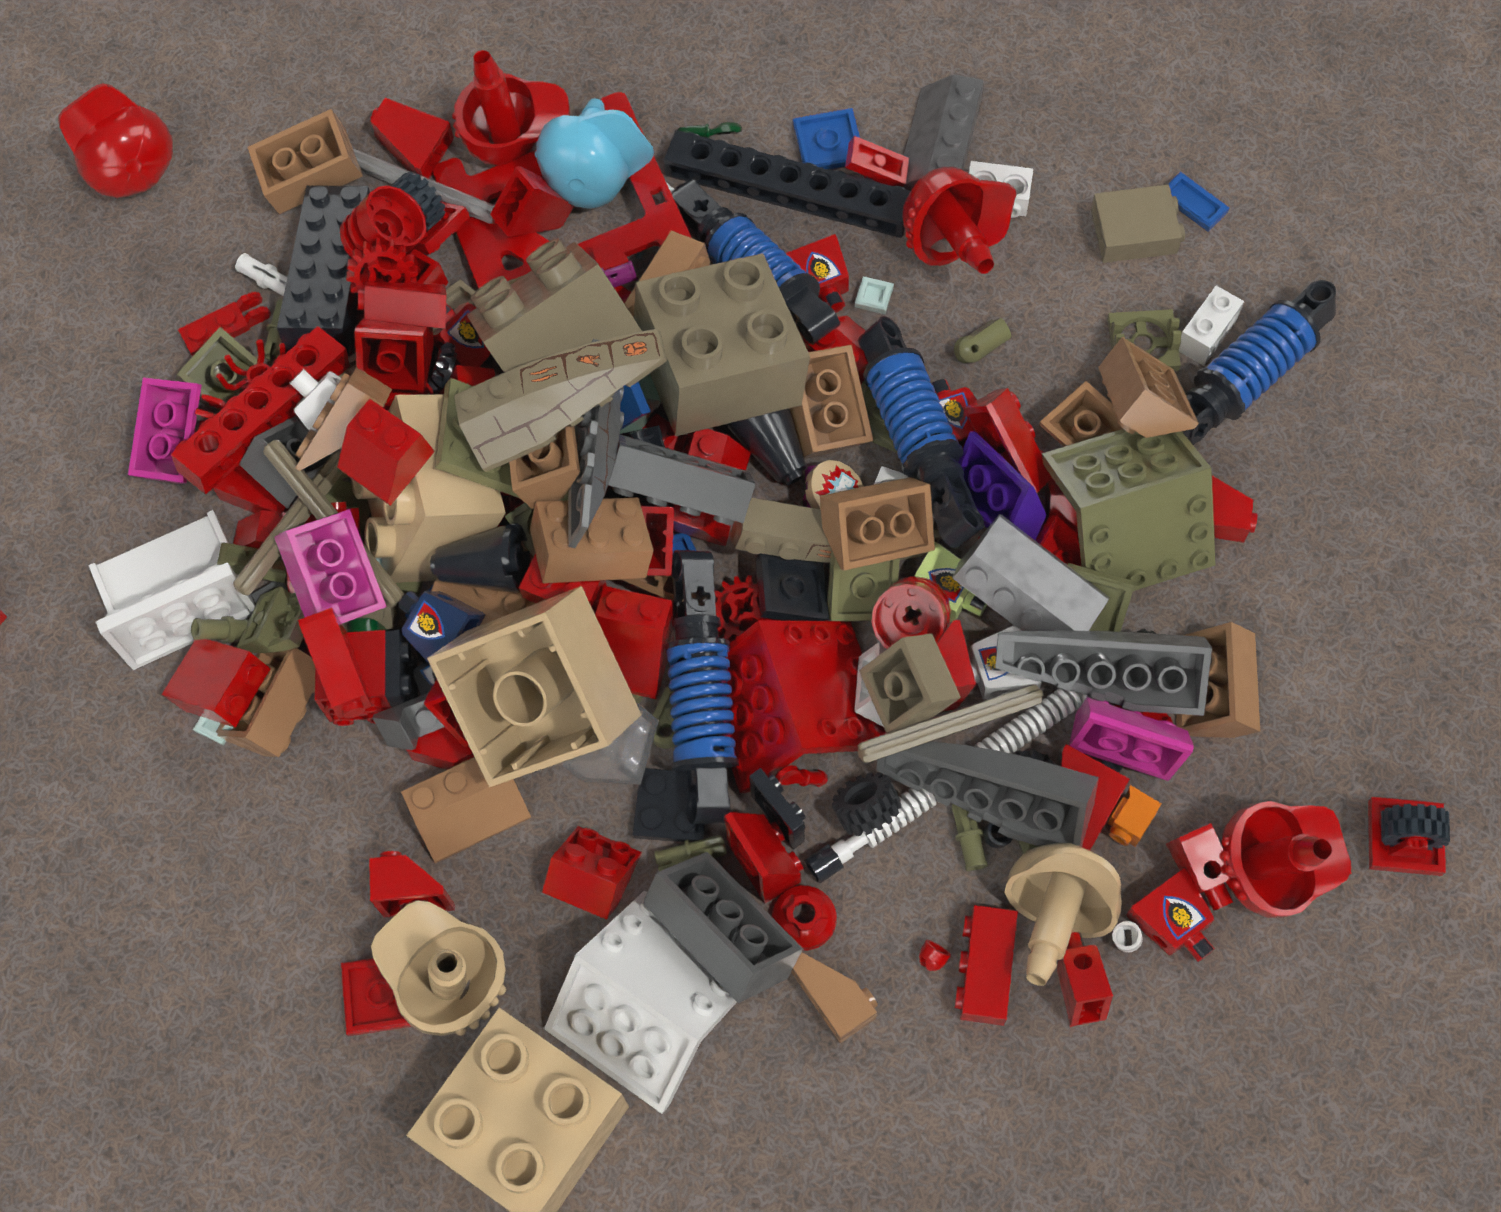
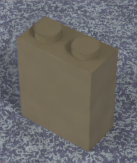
[1091,184,1185,263]

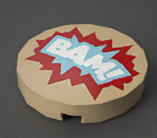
[805,460,864,510]

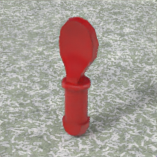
[775,765,828,787]

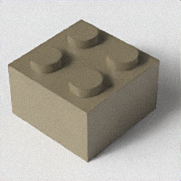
[859,634,961,734]

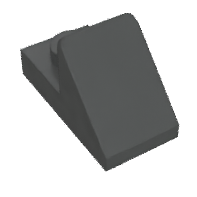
[373,693,444,750]

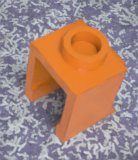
[1108,785,1162,847]

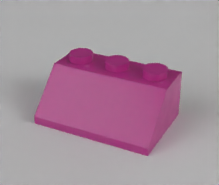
[128,377,202,484]
[274,509,387,624]
[1069,697,1194,781]

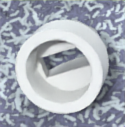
[1112,921,1143,952]

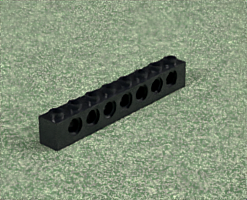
[664,130,911,238]

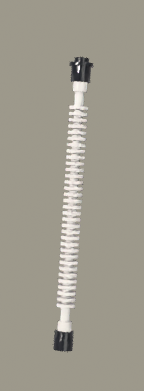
[804,628,1156,884]

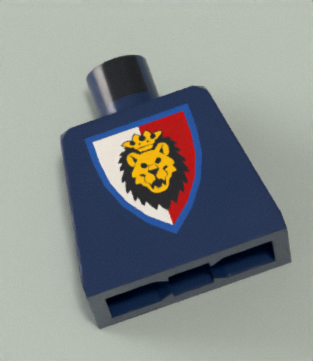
[399,591,486,664]

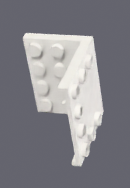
[88,510,256,670]
[544,891,737,1113]

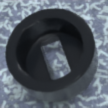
[983,822,1013,848]

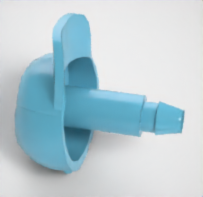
[535,98,654,209]

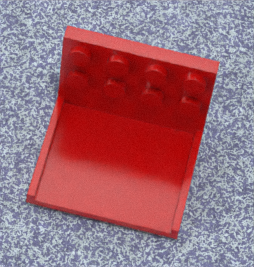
[723,620,887,793]

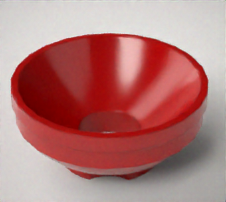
[772,885,837,951]

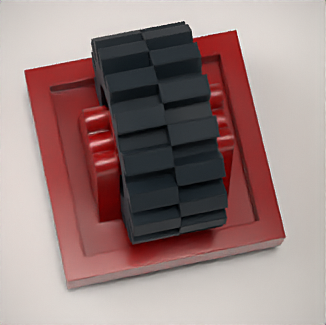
[391,172,470,255]
[1368,797,1450,876]

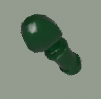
[678,122,742,138]

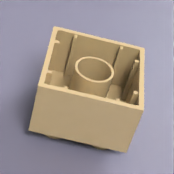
[351,394,505,583]
[427,586,641,787]
[406,1008,629,1212]

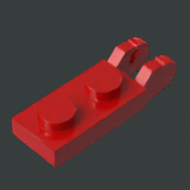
[178,291,271,357]

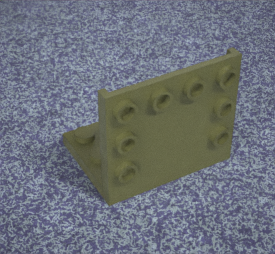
[1042,429,1216,591]

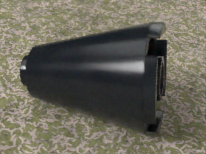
[726,408,807,485]
[430,523,531,593]

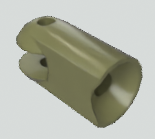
[954,318,1011,363]

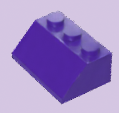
[958,431,1047,540]

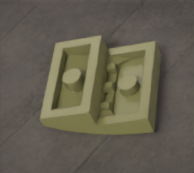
[236,586,304,653]

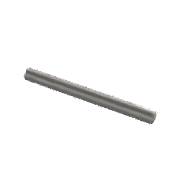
[353,149,495,223]

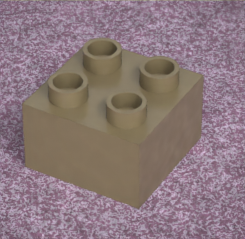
[467,239,642,373]
[634,253,810,436]

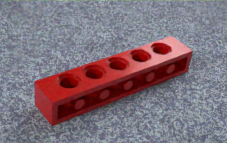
[171,326,350,495]

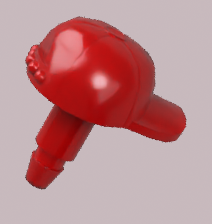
[452,50,570,165]
[58,83,173,198]
[903,167,1017,274]
[1221,801,1351,918]

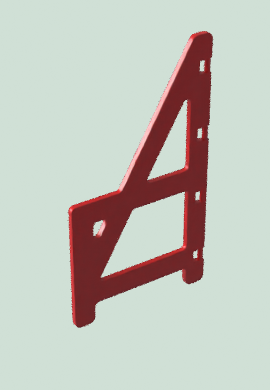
[433,92,692,304]

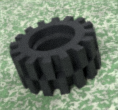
[832,772,902,836]

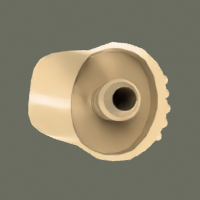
[1005,843,1122,986]
[371,900,506,1036]

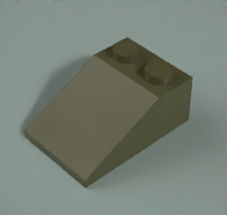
[175,327,264,429]

